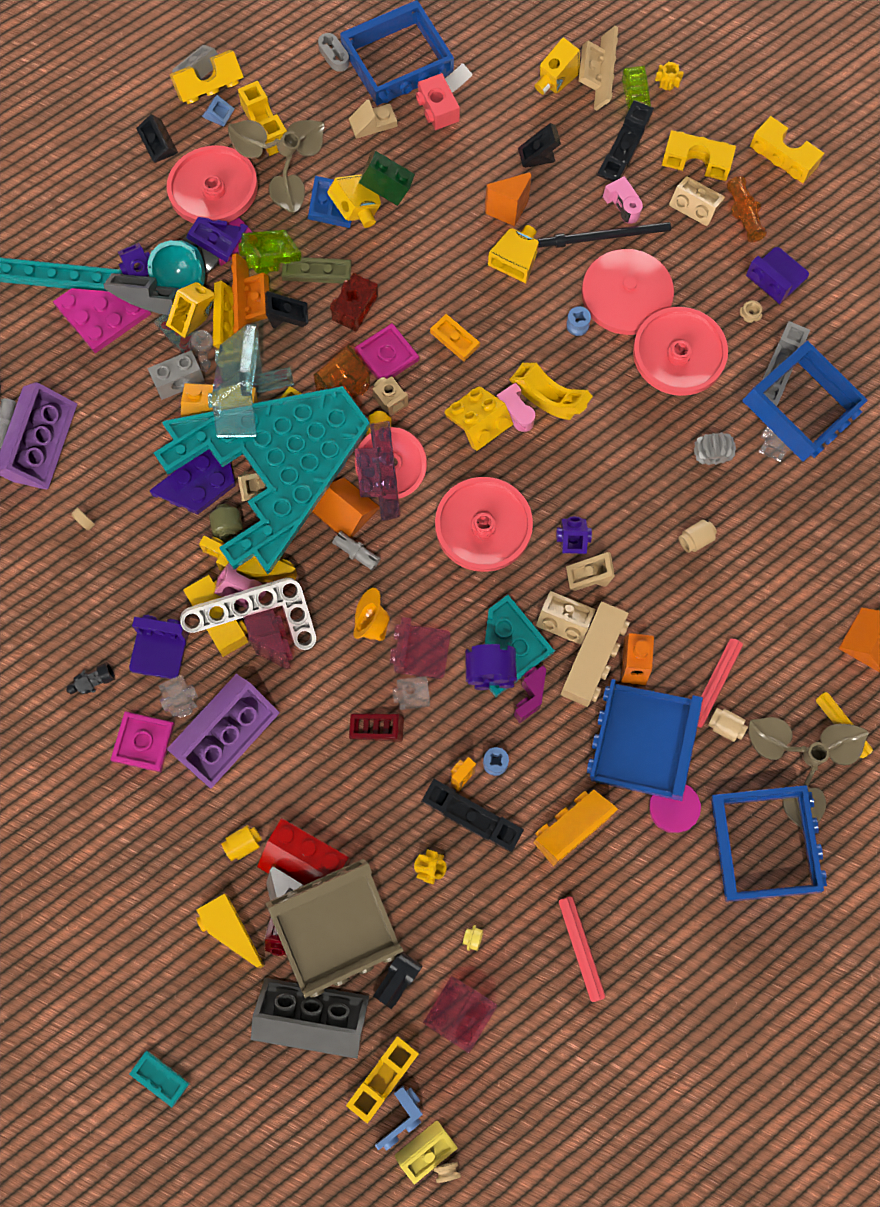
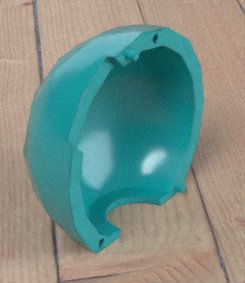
[148,240,205,289]

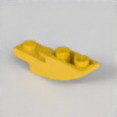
[199,536,297,582]

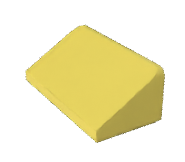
[395,1121,458,1184]

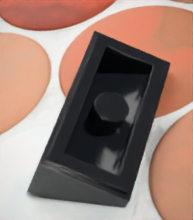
[136,114,178,163]

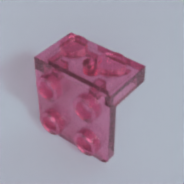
[390,617,450,679]

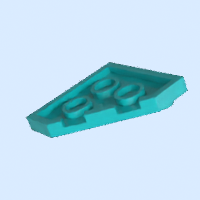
[485,595,555,698]

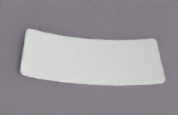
[445,63,472,93]

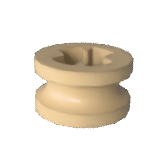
[434,1162,461,1183]

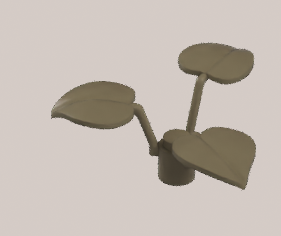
[228,120,324,213]
[749,717,869,830]

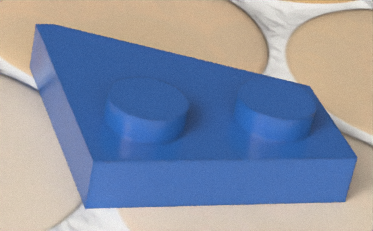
[307,176,351,228]

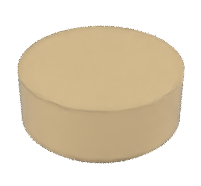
[71,507,95,531]

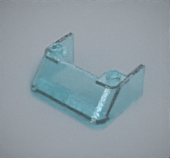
[208,324,263,437]

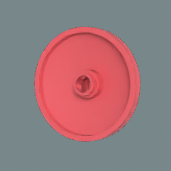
[167,145,258,223]
[582,249,674,335]
[633,307,728,396]
[435,477,533,572]

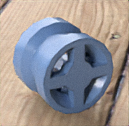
[566,306,591,336]
[483,747,509,776]

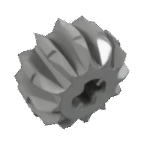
[694,432,736,465]

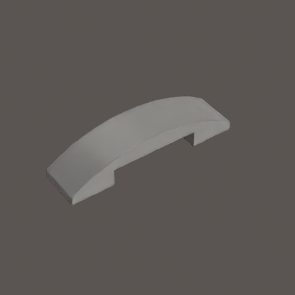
[762,321,810,406]

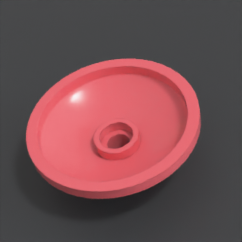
[355,427,427,499]

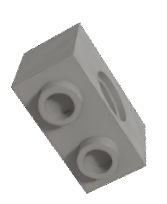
[147,350,205,400]

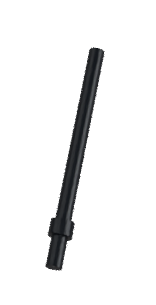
[537,222,671,248]

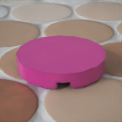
[649,785,701,833]

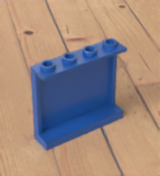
[587,679,703,801]

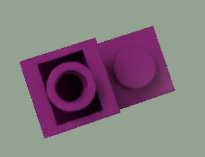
[514,665,546,723]

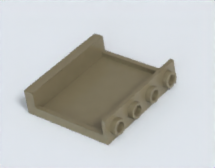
[265,859,403,998]

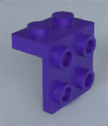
[746,247,809,304]
[129,615,189,680]

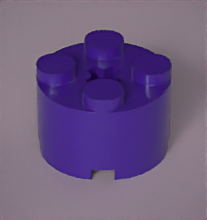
[465,644,517,690]

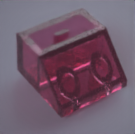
[244,609,293,670]
[423,976,498,1053]

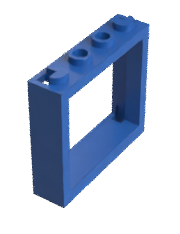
[340,0,454,106]
[742,340,868,462]
[711,785,827,902]

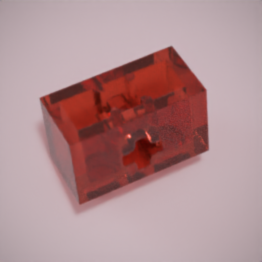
[330,273,378,332]

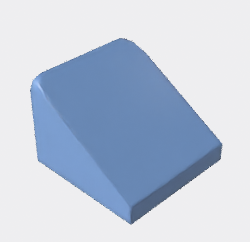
[202,95,235,127]

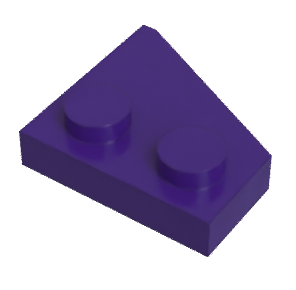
[186,217,248,262]

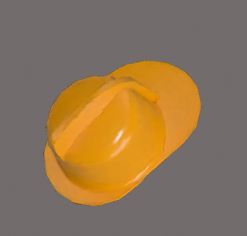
[353,588,390,641]

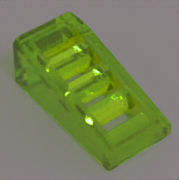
[622,66,651,111]

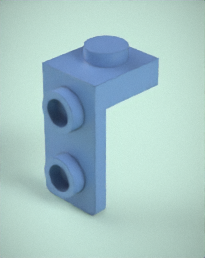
[375,1086,423,1151]

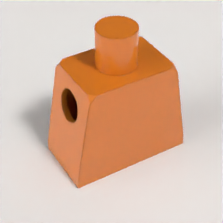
[621,633,654,686]

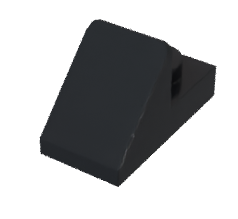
[518,123,561,168]
[265,291,308,329]

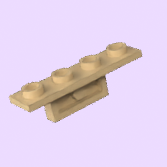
[578,26,618,111]

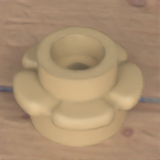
[740,300,762,323]

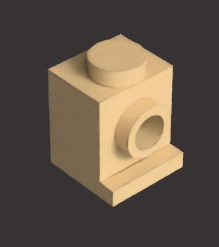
[372,376,408,417]

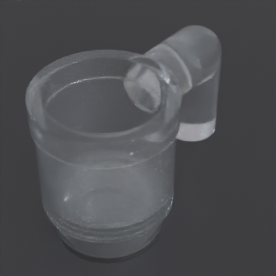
[188,330,213,372]

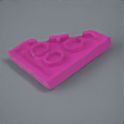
[53,288,151,353]

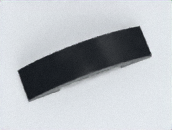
[597,100,654,182]
[421,779,524,853]

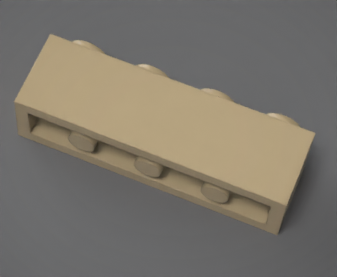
[560,601,630,707]

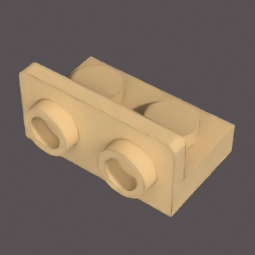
[669,176,725,226]
[536,591,596,644]

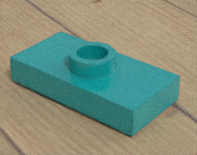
[129,1051,190,1108]

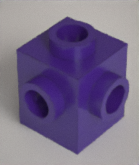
[118,243,150,277]
[556,516,592,554]

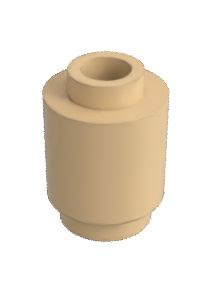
[679,520,717,553]
[708,708,748,742]

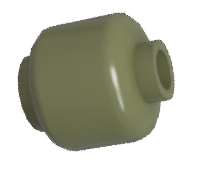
[209,504,243,542]

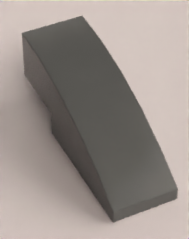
[103,273,179,315]

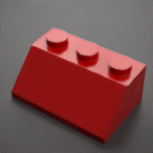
[257,818,351,885]

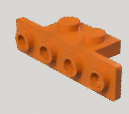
[231,253,269,345]

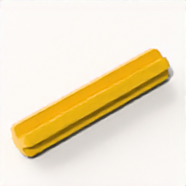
[816,692,873,758]

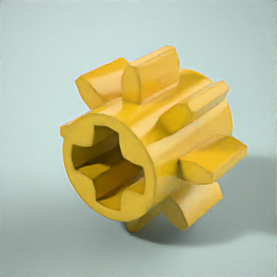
[655,61,684,91]
[414,849,447,884]

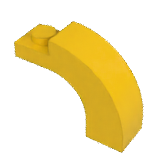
[510,363,593,420]

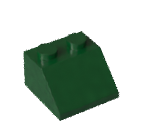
[358,151,415,206]

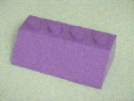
[0,382,77,489]
[167,674,279,789]

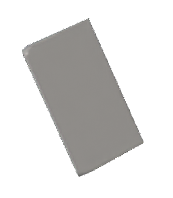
[172,45,218,80]

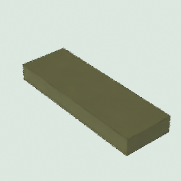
[281,256,352,284]

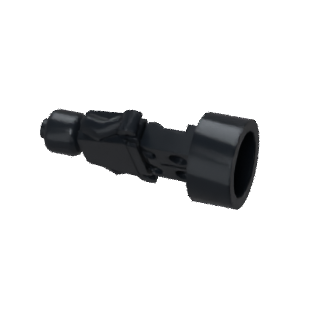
[66,662,115,694]

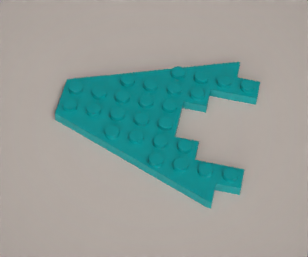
[154,386,370,574]

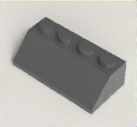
[251,978,369,1059]

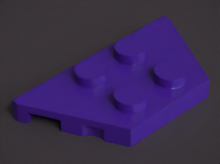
[149,449,236,515]

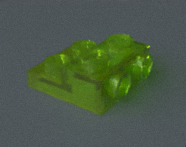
[238,230,301,274]

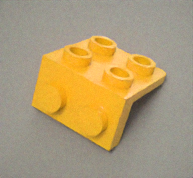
[444,387,513,451]

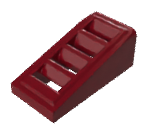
[349,714,404,742]

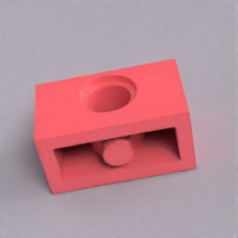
[416,73,460,130]

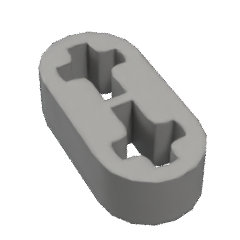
[318,33,349,72]

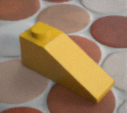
[196,894,265,968]

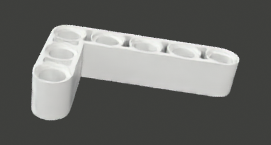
[180,577,316,650]

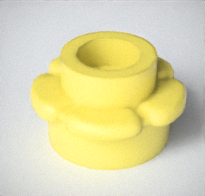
[463,925,483,951]

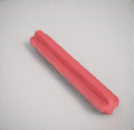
[698,639,743,728]
[559,897,605,1002]

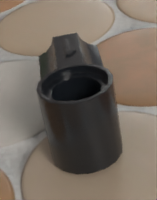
[373,952,423,1009]

